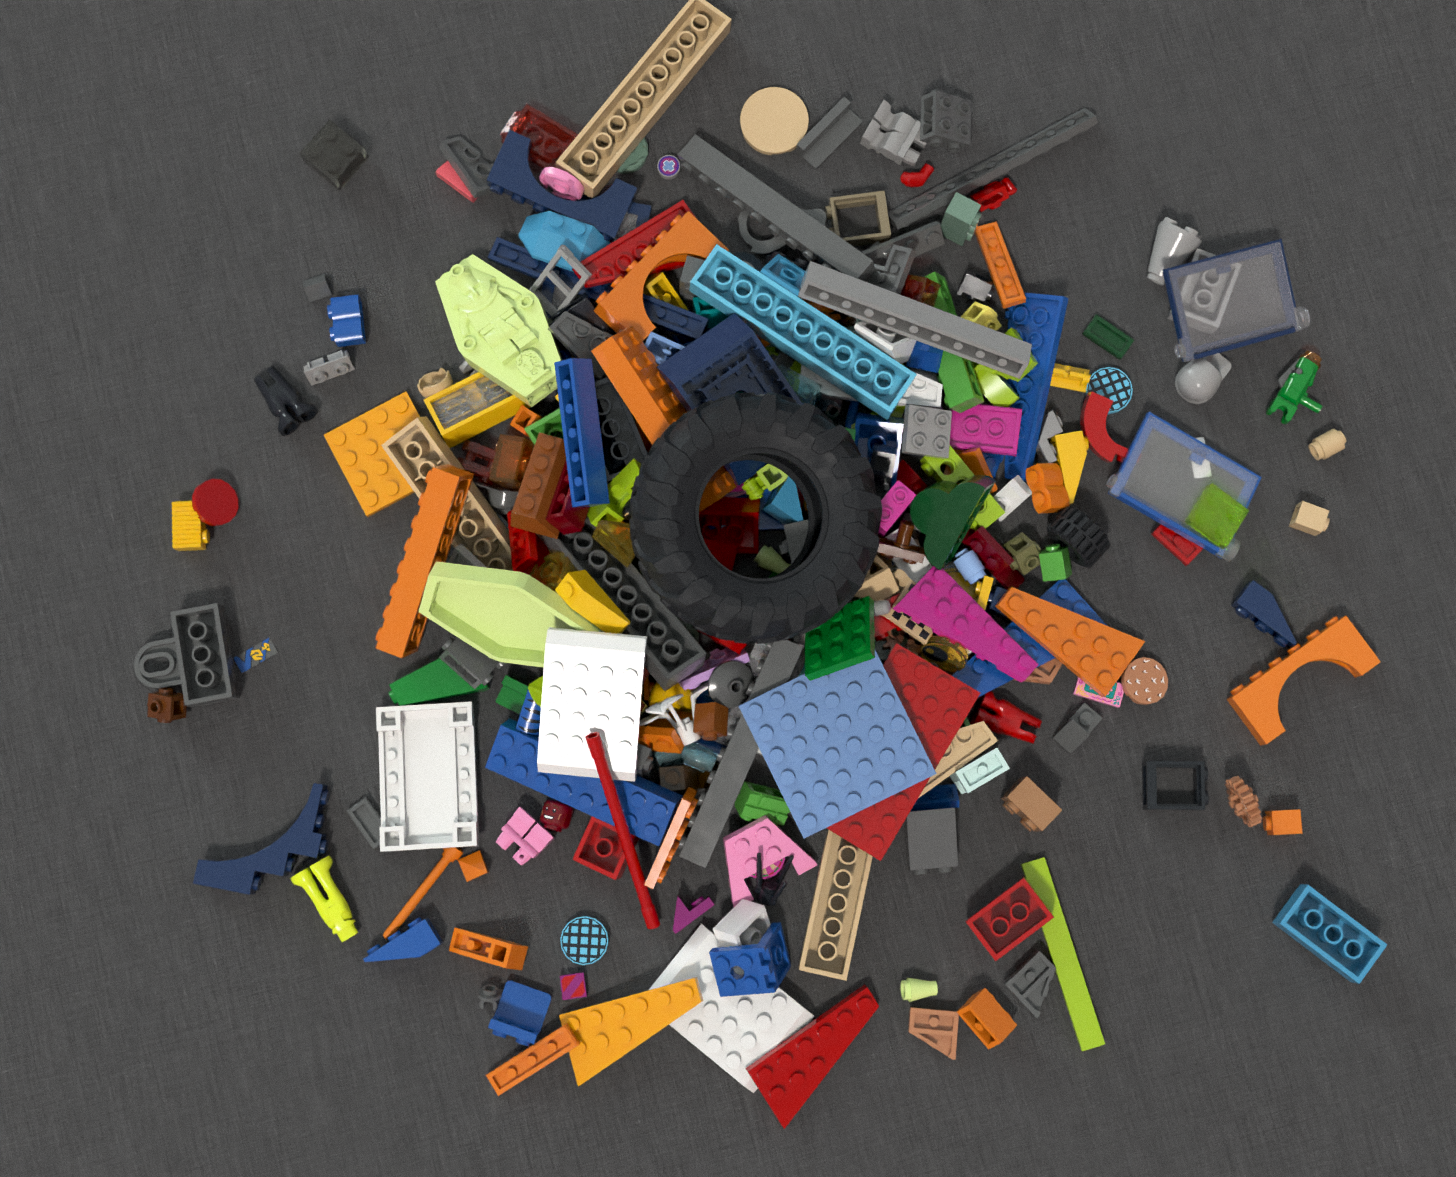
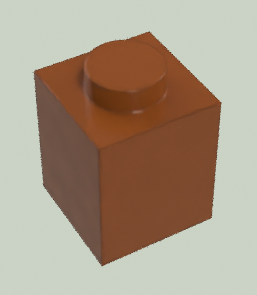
[693,702,729,741]

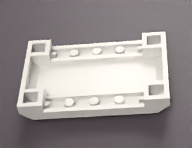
[537,627,647,782]
[376,702,479,852]
[649,923,814,1093]

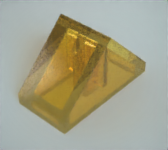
[592,520,635,568]

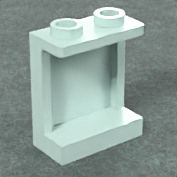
[950,748,1010,794]

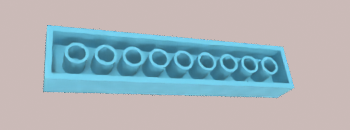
[689,244,917,420]

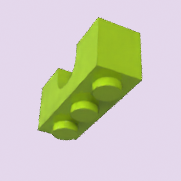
[587,458,641,535]

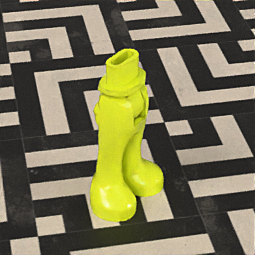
[290,855,359,942]

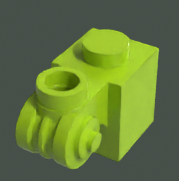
[742,464,788,500]

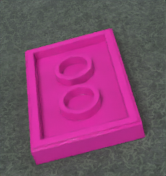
[949,404,1022,456]

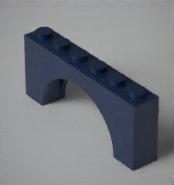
[487,130,637,242]

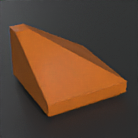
[458,850,489,882]

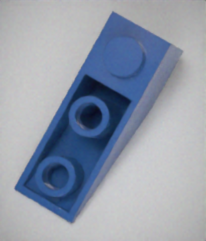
[363,917,444,962]

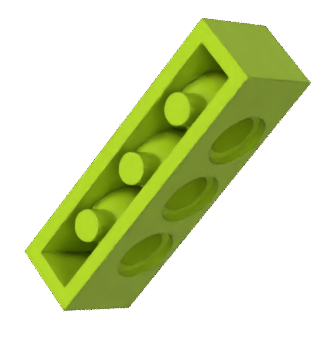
[920,445,1005,531]

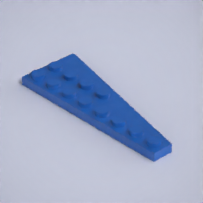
[1005,293,1069,482]
[952,579,1107,697]

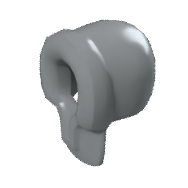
[1175,353,1231,404]

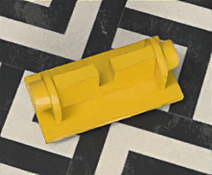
[1050,363,1091,393]

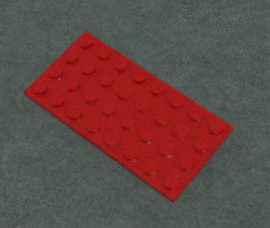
[827,643,980,861]

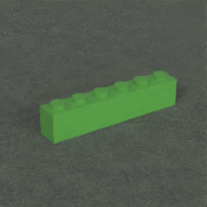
[911,272,984,413]

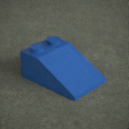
[855,413,904,490]

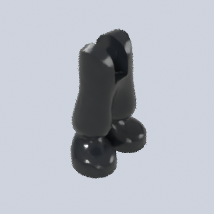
[254,366,318,436]

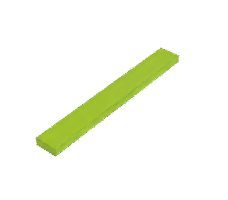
[1021,857,1105,1051]

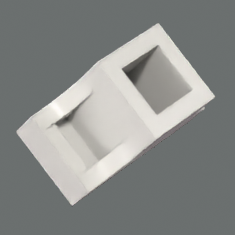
[993,475,1032,522]

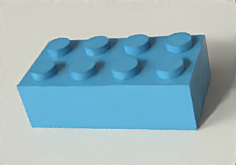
[1272,884,1387,984]

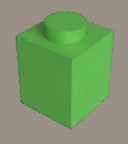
[1039,544,1072,582]

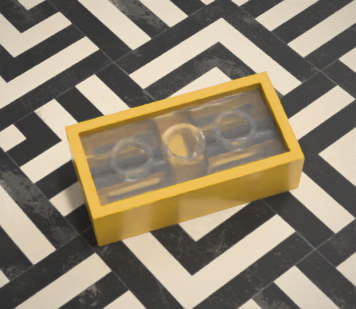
[424,372,530,448]

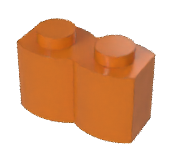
[1026,463,1069,514]

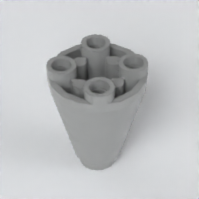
[1146,217,1202,286]

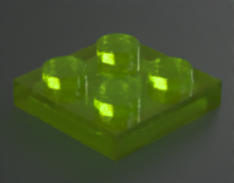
[1185,483,1249,549]

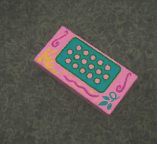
[1073,677,1124,708]

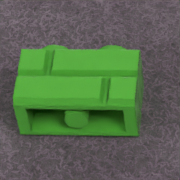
[735,781,790,826]

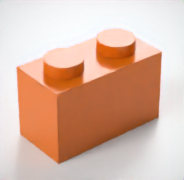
[957,988,1017,1050]

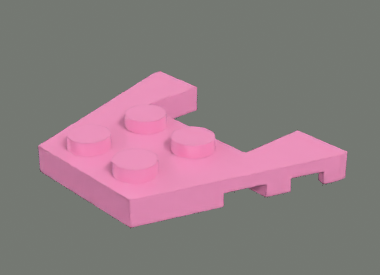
[723,815,817,907]

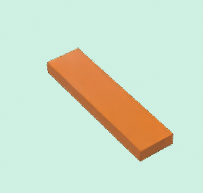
[975,221,1026,309]
[486,1023,580,1096]

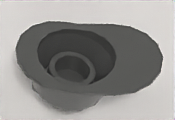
[474,482,518,515]

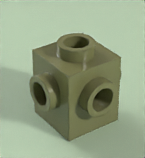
[1003,532,1041,575]

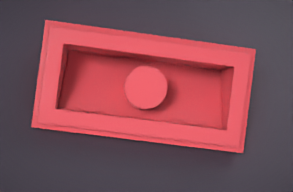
[436,161,478,203]

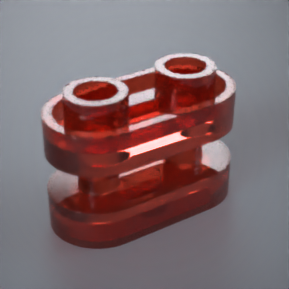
[457,440,508,486]

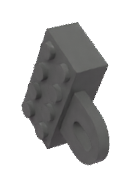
[134,603,239,708]

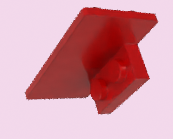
[507,510,555,592]

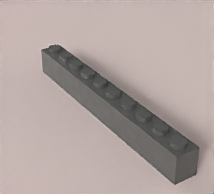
[677,134,875,282]
[678,639,804,868]

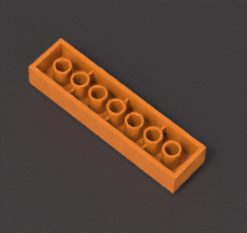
[591,326,737,512]
[376,464,474,658]

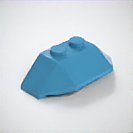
[518,211,611,272]

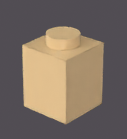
[1289,501,1330,536]

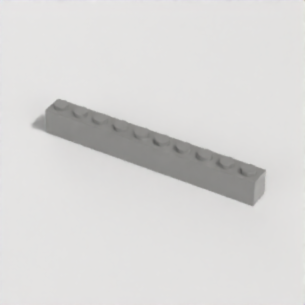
[798,261,1032,379]

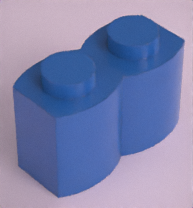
[327,295,366,347]

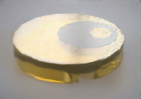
[920,636,968,672]

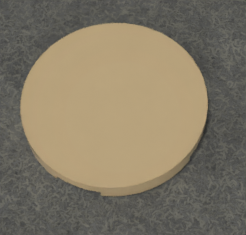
[740,87,809,155]

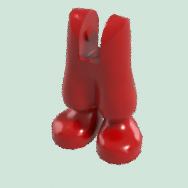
[969,691,1042,744]

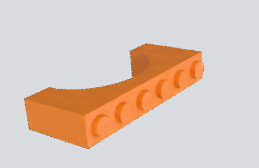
[594,211,729,342]
[1226,616,1381,746]

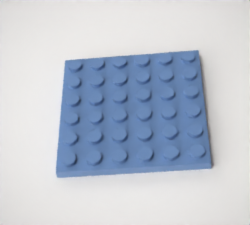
[739,650,936,838]

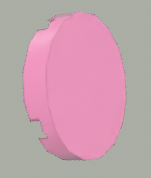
[539,167,584,201]

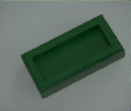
[1082,314,1134,360]

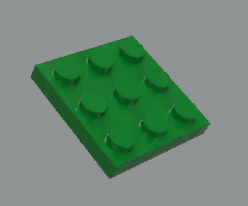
[805,596,875,681]

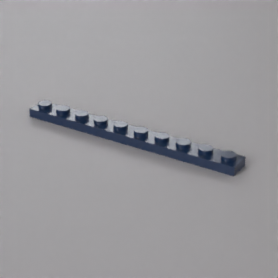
[488,237,710,340]

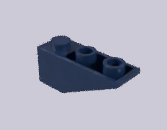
[1231,580,1297,648]

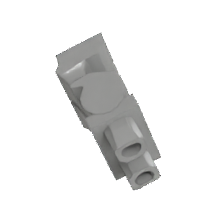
[860,100,927,166]

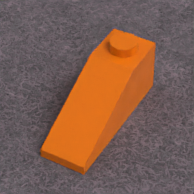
[448,927,528,970]

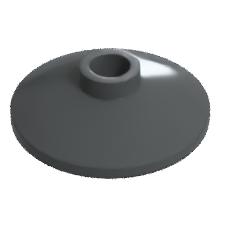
[708,661,753,708]

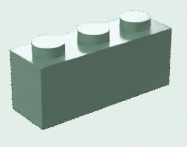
[941,192,982,246]

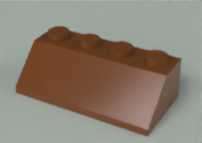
[511,432,566,539]

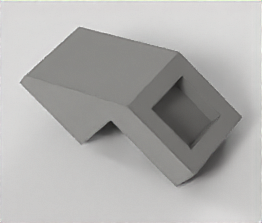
[1036,410,1063,463]

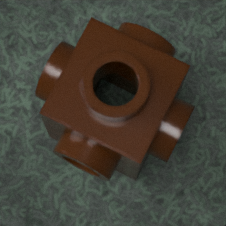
[147,687,187,723]

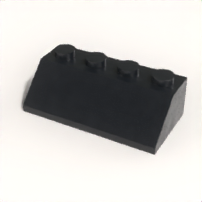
[595,377,647,482]

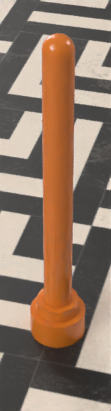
[383,847,464,940]

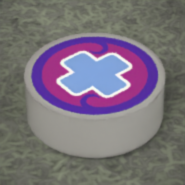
[657,155,680,180]

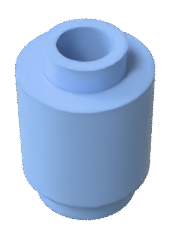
[953,548,987,585]

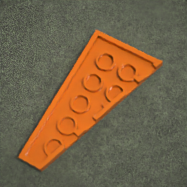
[995,587,1145,697]

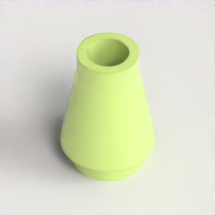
[754,545,790,574]
[900,978,938,1002]

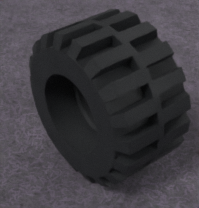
[1046,506,1110,568]

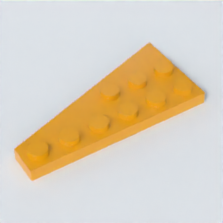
[559,977,704,1087]

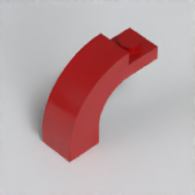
[1080,391,1141,463]

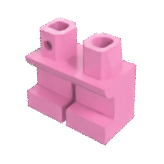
[496,807,555,865]

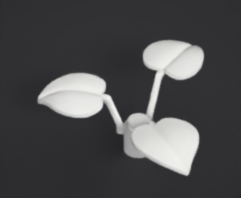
[640,682,708,746]

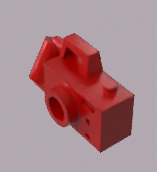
[970,178,1017,212]

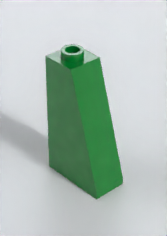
[389,658,490,706]

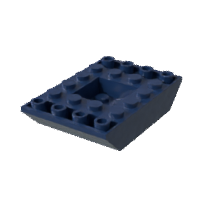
[656,313,803,486]

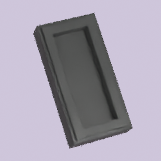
[346,797,381,850]

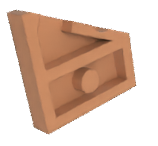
[908,1007,959,1060]

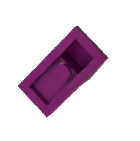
[673,895,715,934]

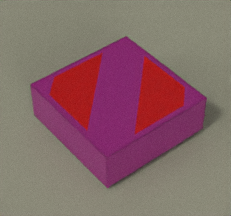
[560,972,587,1000]

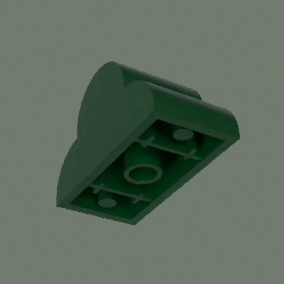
[910,475,996,570]

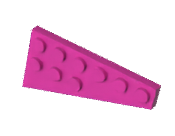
[892,566,1039,682]

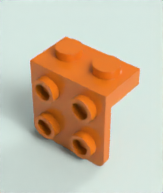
[638,711,693,754]

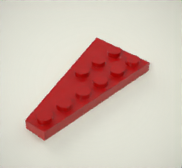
[572,200,698,288]
[745,985,879,1129]

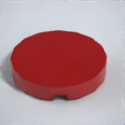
[192,479,238,526]

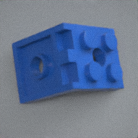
[709,922,791,997]

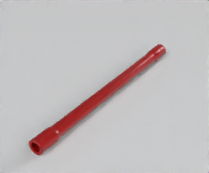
[585,732,660,929]

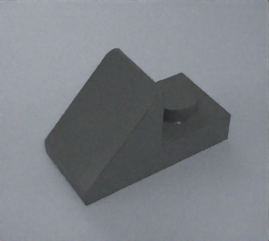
[1052,702,1102,754]

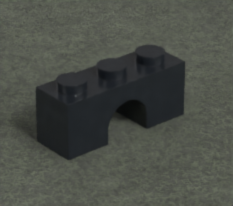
[870,443,898,500]

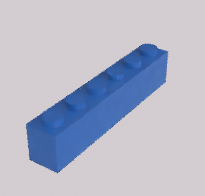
[554,358,610,508]

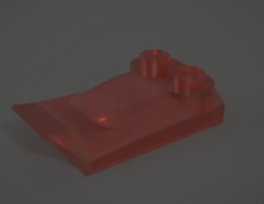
[500,104,578,169]

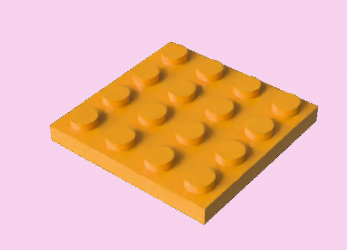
[324,391,420,517]

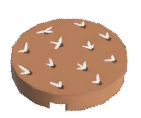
[1121,657,1168,705]

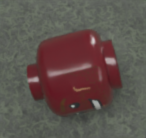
[540,799,574,833]

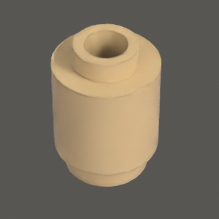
[1309,429,1346,460]

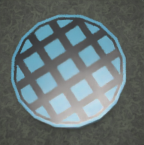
[1085,367,1133,414]
[560,916,609,965]

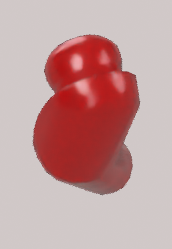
[900,163,934,187]

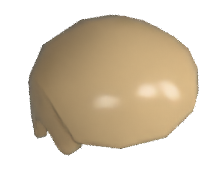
[417,368,453,399]

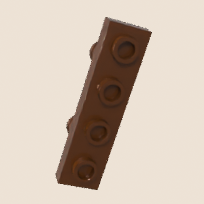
[877,520,925,564]

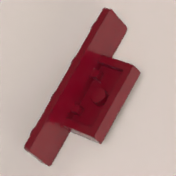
[963,526,1025,590]

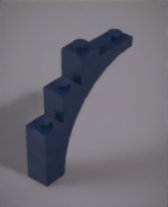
[193,783,330,895]

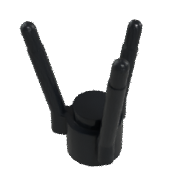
[754,852,794,906]

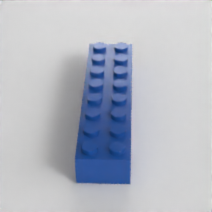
[485,718,683,846]

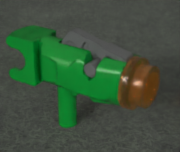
[1266,351,1323,424]

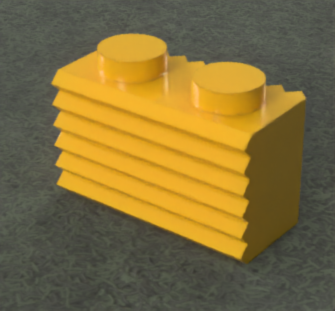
[171,501,210,551]

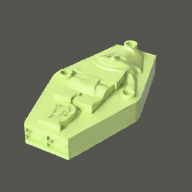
[435,254,563,407]
[419,561,600,668]

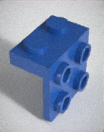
[488,980,552,1046]

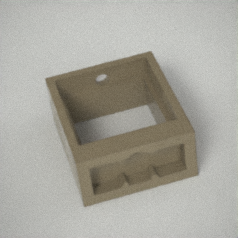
[825,190,891,247]

